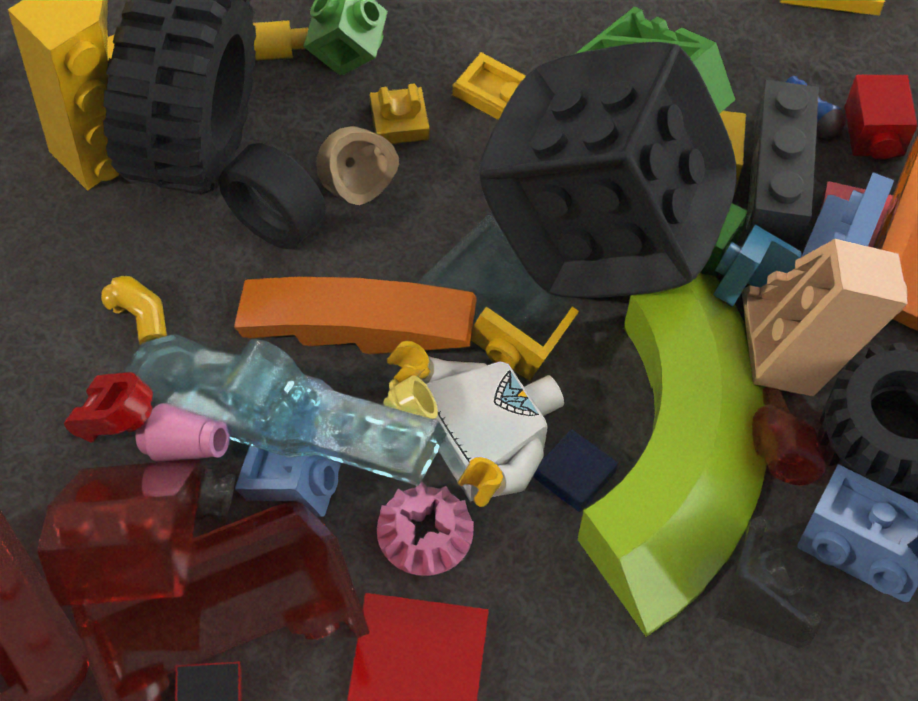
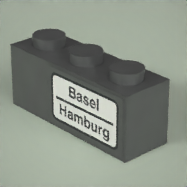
[744,80,819,250]

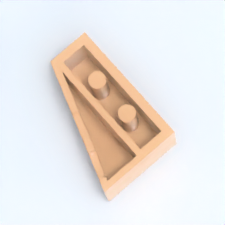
[742,239,908,396]

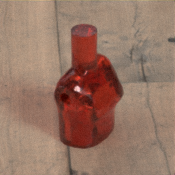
[752,387,826,486]

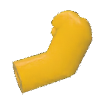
[101,276,168,349]

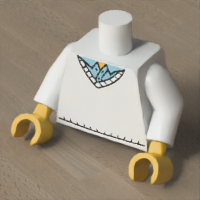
[387,341,564,507]

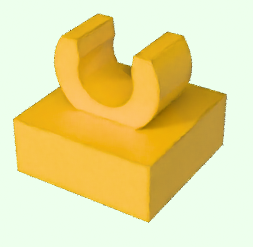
[370,84,429,144]

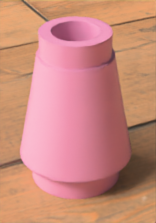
[136,403,230,462]

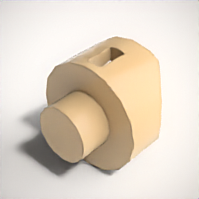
[316,126,399,205]

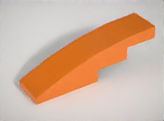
[234,277,477,354]

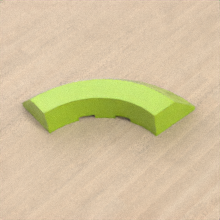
[577,273,771,637]

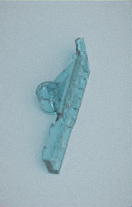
[125,333,447,486]

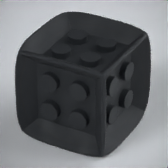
[479,42,737,298]

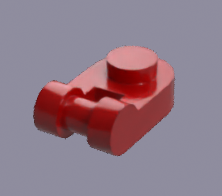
[64,372,153,443]

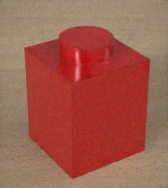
[845,75,918,159]

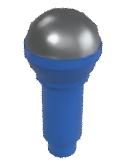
[786,76,845,139]

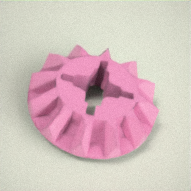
[377,481,474,576]

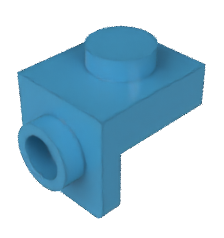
[713,224,802,306]

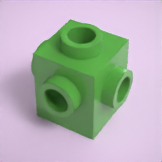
[303,0,388,75]

